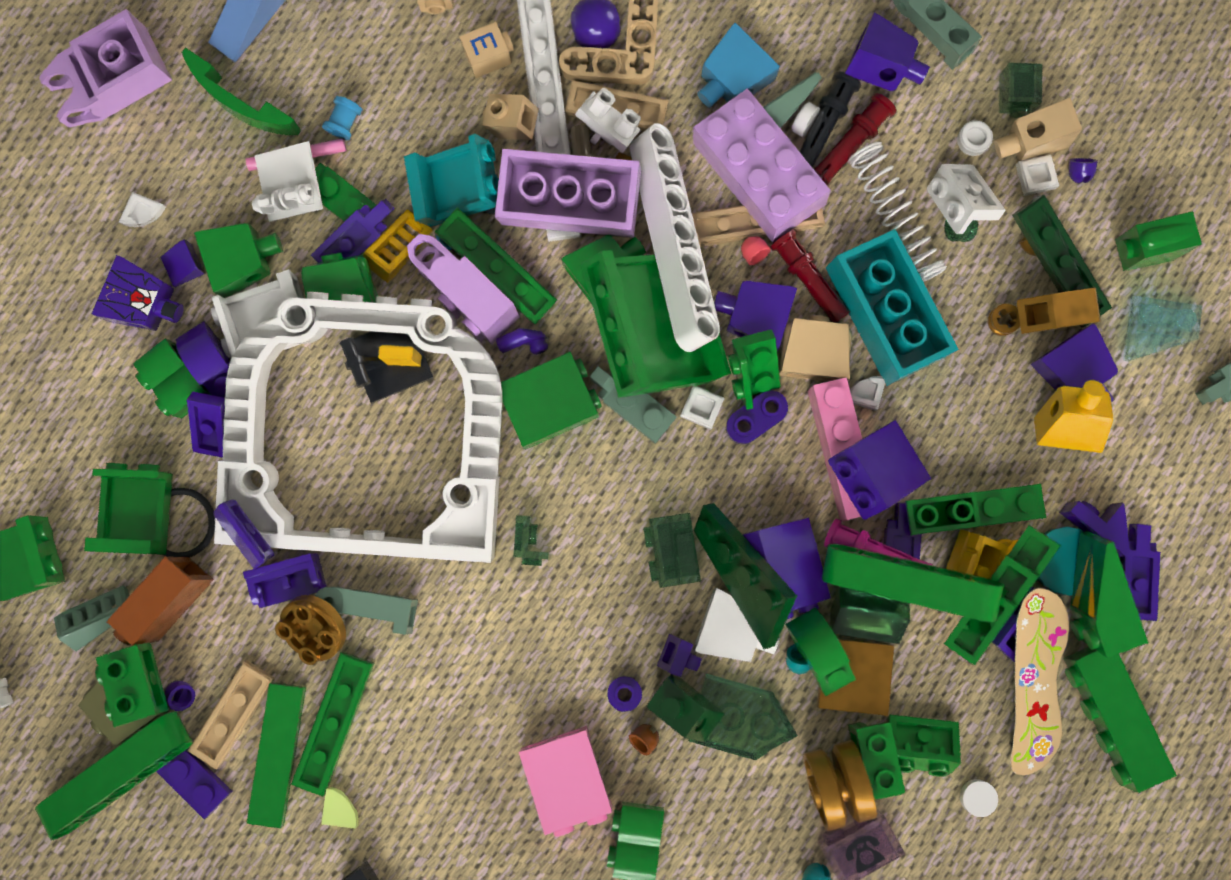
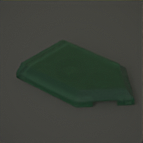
[688,673,798,760]

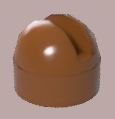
[629,724,659,756]

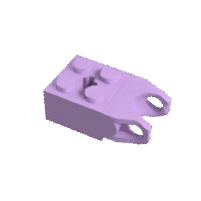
[39,9,172,128]
[407,234,520,345]

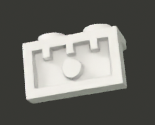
[927,164,1005,234]

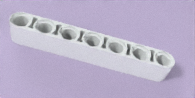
[630,123,720,352]

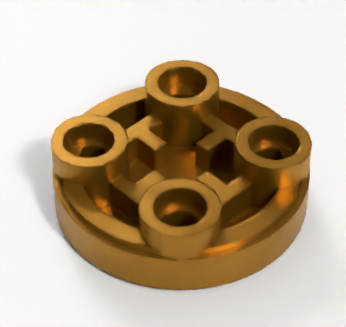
[275,595,346,665]

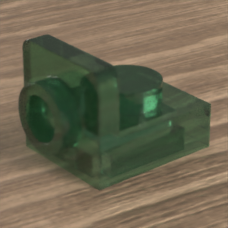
[513,515,550,566]

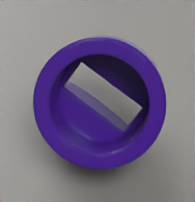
[1068,158,1098,183]
[164,680,195,711]

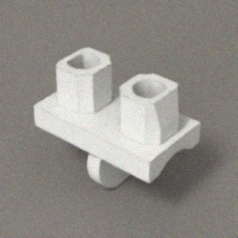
[575,88,641,153]

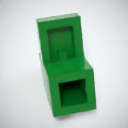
[785,607,856,697]

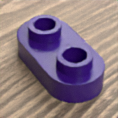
[726,390,788,444]

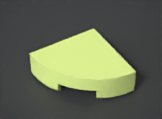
[321,787,359,829]

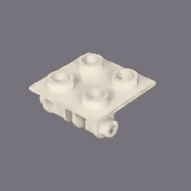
[252,141,323,222]

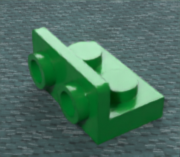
[728,329,781,410]
[886,714,961,777]
[847,722,905,800]

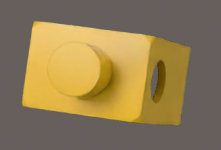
[1034,380,1113,453]

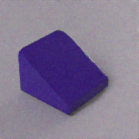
[160,239,205,287]

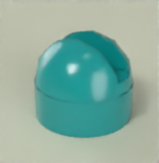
[786,644,810,675]
[802,863,831,880]

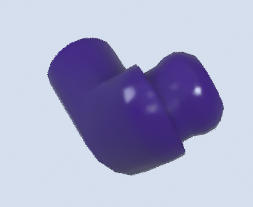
[496,328,548,355]

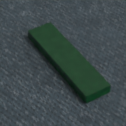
[1012,195,1112,327]

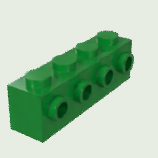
[1063,647,1177,793]

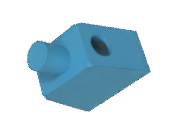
[697,23,780,108]

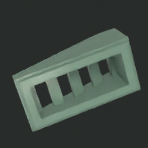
[763,72,822,129]
[54,585,130,651]

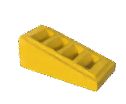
[363,209,433,283]

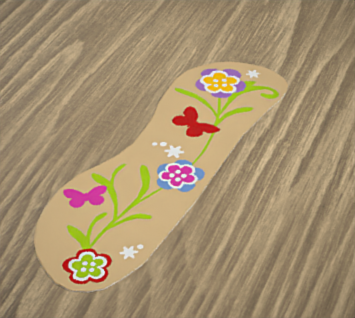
[1011,588,1069,775]

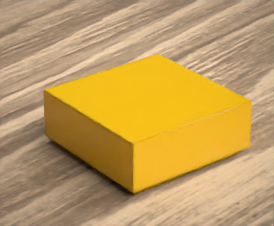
[378,345,422,367]

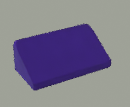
[214,499,274,569]

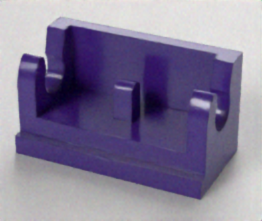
[243,553,327,608]

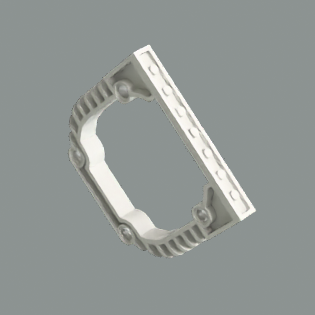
[214,292,503,563]

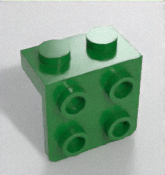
[0,515,66,601]

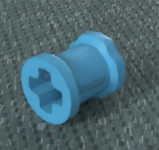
[322,96,363,140]

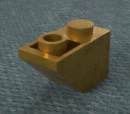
[1016,288,1101,334]

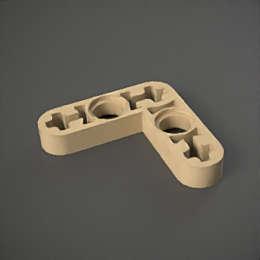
[559,0,658,85]

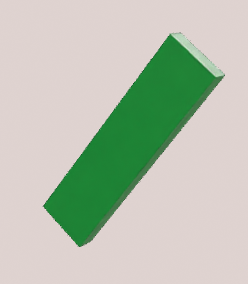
[435,207,557,325]
[291,652,375,797]
[246,682,306,829]

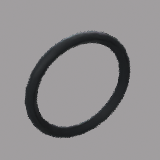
[164,488,215,558]

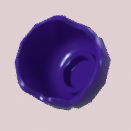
[570,0,621,49]

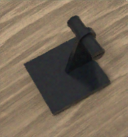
[340,331,434,404]

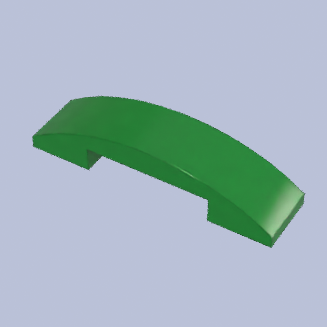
[181,47,302,136]

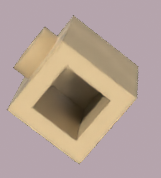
[482,94,539,140]

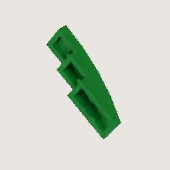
[944,525,1061,666]

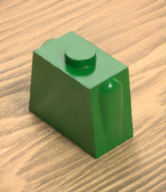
[1115,211,1202,271]
[301,252,378,303]

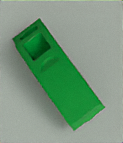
[905,484,1047,535]

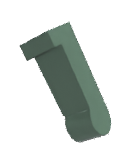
[893,0,982,70]
[315,587,418,635]

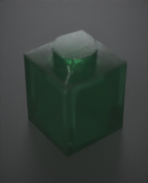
[999,63,1042,118]

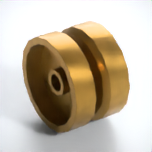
[803,740,877,832]

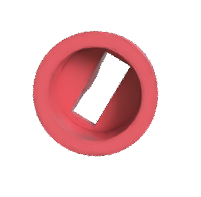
[741,236,771,265]

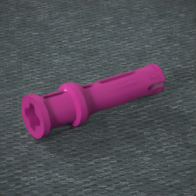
[824,518,932,565]

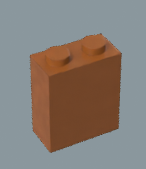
[106,557,214,646]

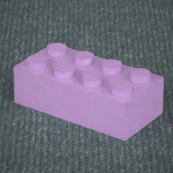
[693,88,831,243]
[495,149,641,238]

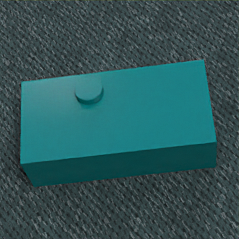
[825,229,959,386]

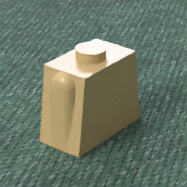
[779,316,852,382]

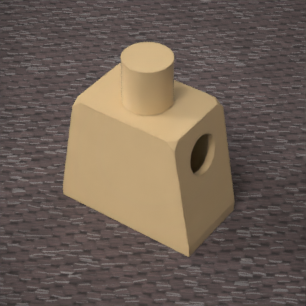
[994,98,1082,161]

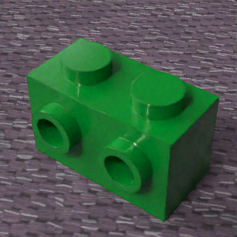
[95,642,169,727]

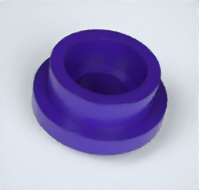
[607,676,642,712]

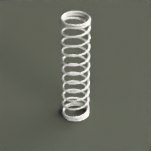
[849,142,947,282]

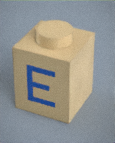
[459,22,514,78]

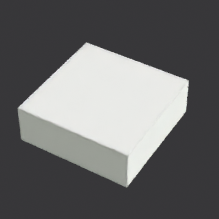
[1016,154,1059,196]
[680,386,724,430]

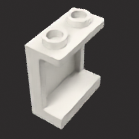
[211,269,306,358]

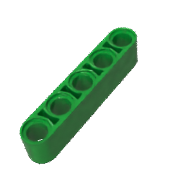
[822,544,1004,622]
[35,711,193,840]

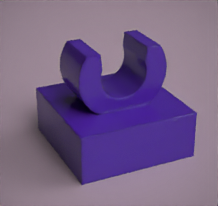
[657,633,702,677]

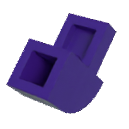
[176,321,230,398]

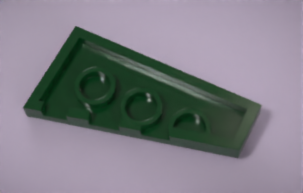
[694,503,797,650]

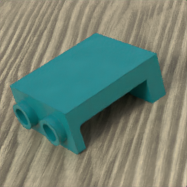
[404,133,499,227]

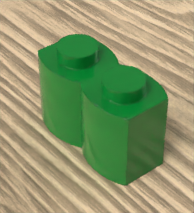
[133,338,211,419]
[607,801,664,880]

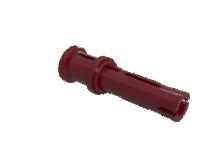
[814,93,897,185]
[770,229,850,323]

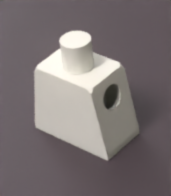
[693,588,780,662]

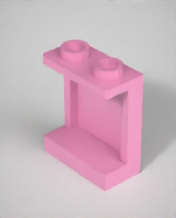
[519,726,613,837]

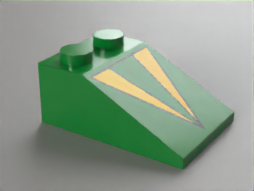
[1070,531,1149,658]

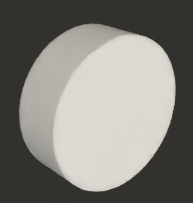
[792,102,820,138]
[957,120,993,156]
[960,779,998,817]

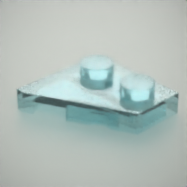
[1123,296,1202,362]

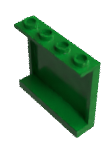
[581,250,731,398]

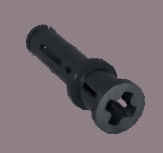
[799,71,861,168]

